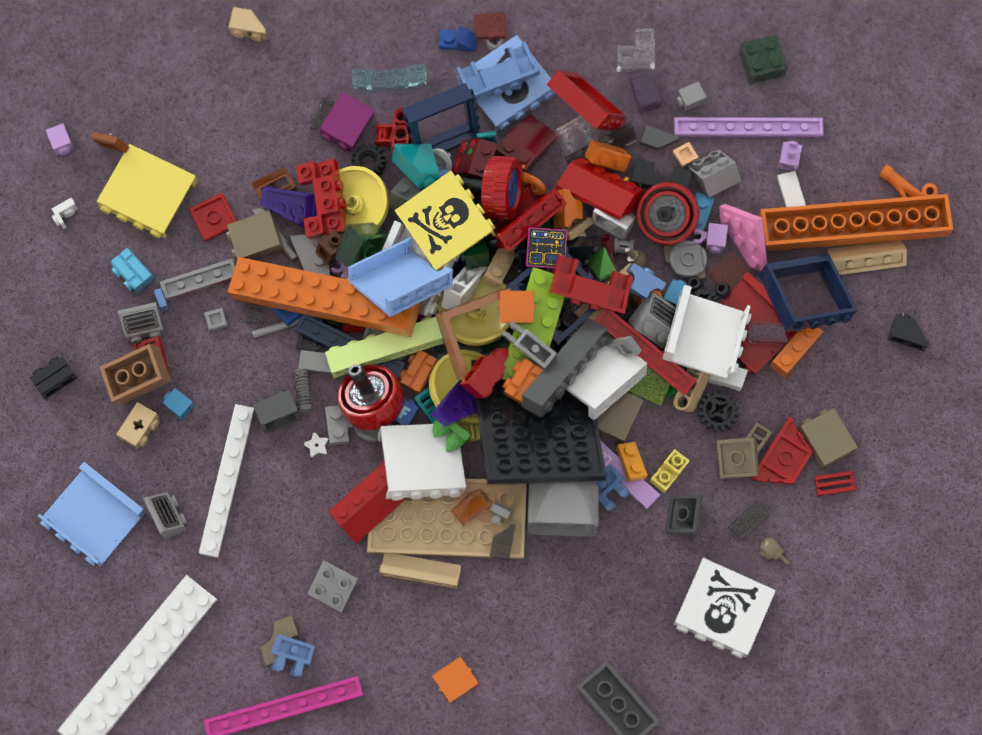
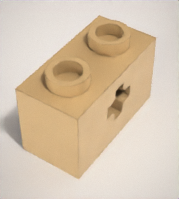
[116,402,160,450]

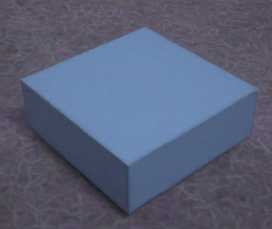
[154,288,169,312]

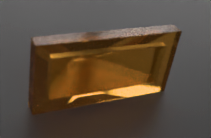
[451,488,493,526]

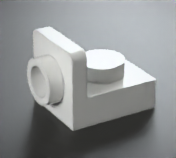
[52,198,78,229]

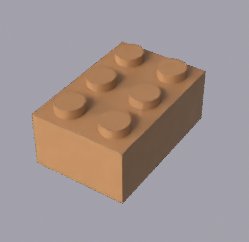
[100,344,171,405]

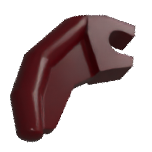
[601,234,619,272]

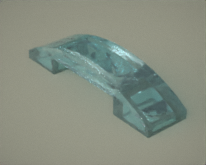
[352,64,427,90]

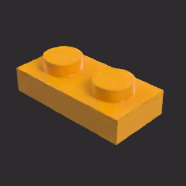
[616,442,648,482]

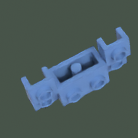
[456,41,540,100]

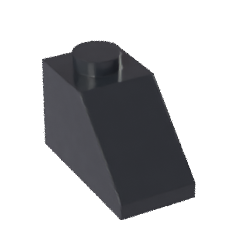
[887,314,928,351]

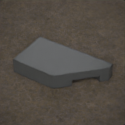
[640,126,679,150]

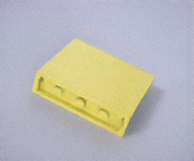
[97,144,198,239]

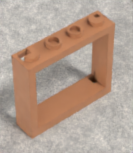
[435,288,514,380]

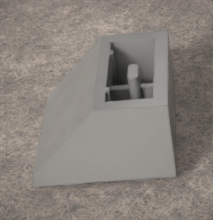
[687,149,741,198]

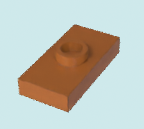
[91,132,129,153]

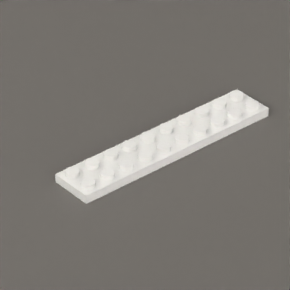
[57,575,217,735]

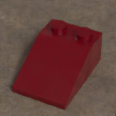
[496,114,559,173]

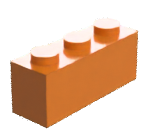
[770,327,823,379]

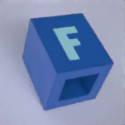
[392,399,419,425]

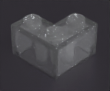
[616,28,655,72]

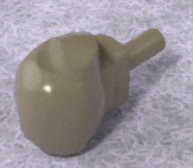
[625,248,647,268]
[759,537,790,565]

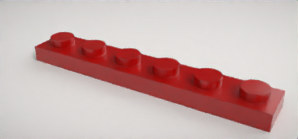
[595,309,697,396]

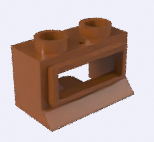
[252,166,297,208]

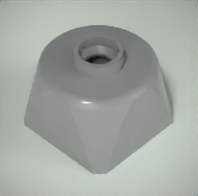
[527,481,598,537]

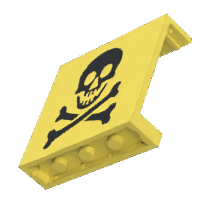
[395,171,496,271]

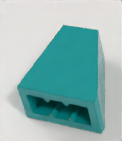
[392,144,440,188]

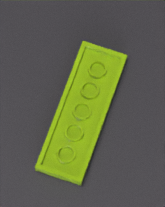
[501,267,565,381]

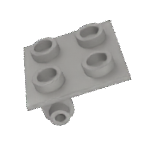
[307,560,358,613]

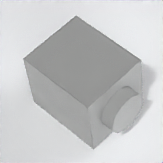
[676,82,706,112]

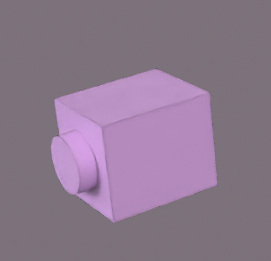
[46,123,74,156]

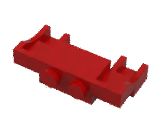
[296,159,348,240]
[549,255,633,314]

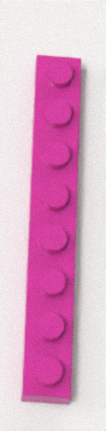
[204,676,363,735]

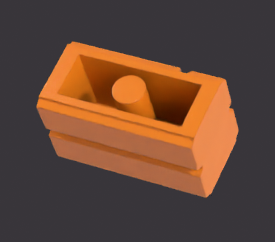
[585,140,631,173]
[398,351,438,395]
[502,358,543,405]

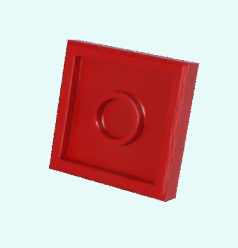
[188,192,237,242]

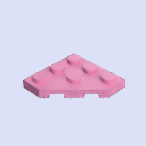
[719,204,767,271]

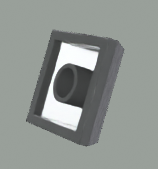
[665,494,703,538]

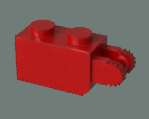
[460,348,509,399]

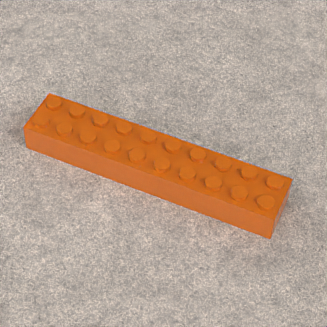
[758,194,953,252]
[227,257,422,337]

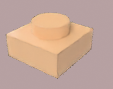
[672,142,698,168]

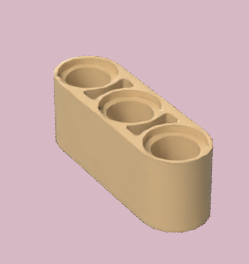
[673,368,711,413]

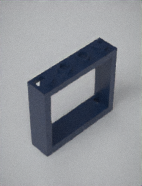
[402,83,481,151]
[506,246,596,346]
[758,254,858,332]

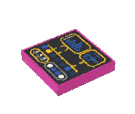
[526,227,567,268]

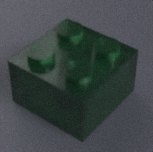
[739,34,787,85]
[335,222,388,267]

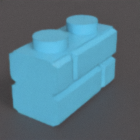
[110,248,154,293]

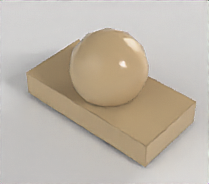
[561,217,594,240]

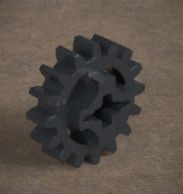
[697,390,740,432]

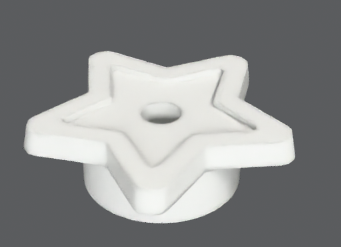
[304,433,329,457]

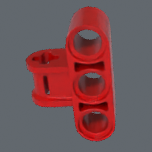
[374,107,410,155]

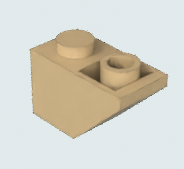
[229,7,267,41]

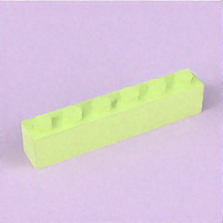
[325,317,444,378]

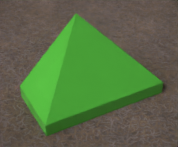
[587,247,616,282]

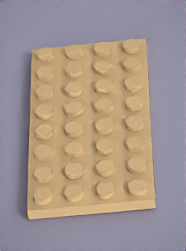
[367,479,527,559]

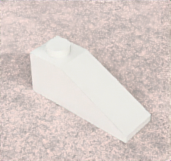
[441,266,488,309]

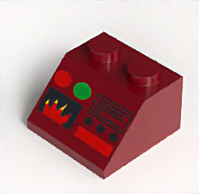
[451,139,498,179]

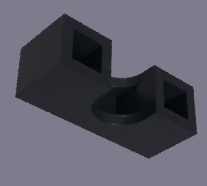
[631,159,692,188]

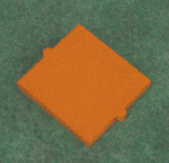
[498,291,536,323]
[432,656,479,703]

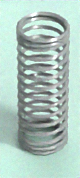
[293,368,313,413]

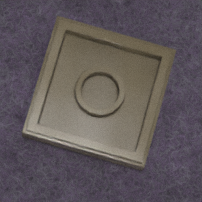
[716,437,759,479]

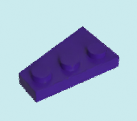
[261,187,317,229]
[430,380,477,427]

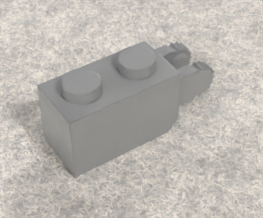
[502,322,557,370]

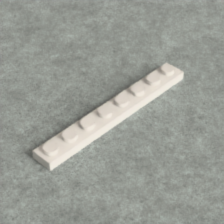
[199,404,255,558]

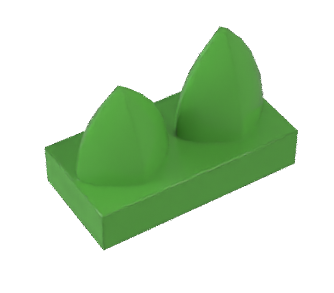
[433,420,472,452]

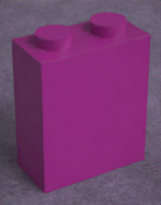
[320,92,375,152]

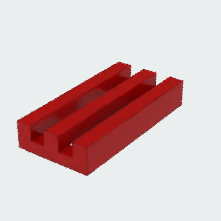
[814,471,856,496]

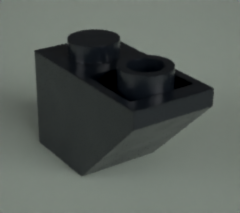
[566,235,599,268]

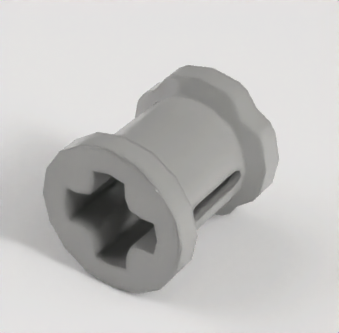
[613,237,634,255]

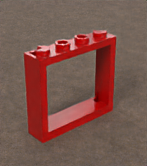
[546,70,627,131]

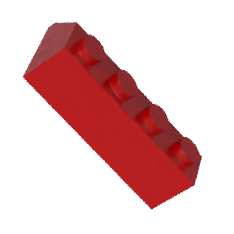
[555,158,643,220]
[328,461,407,544]

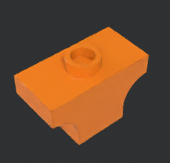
[553,189,583,230]

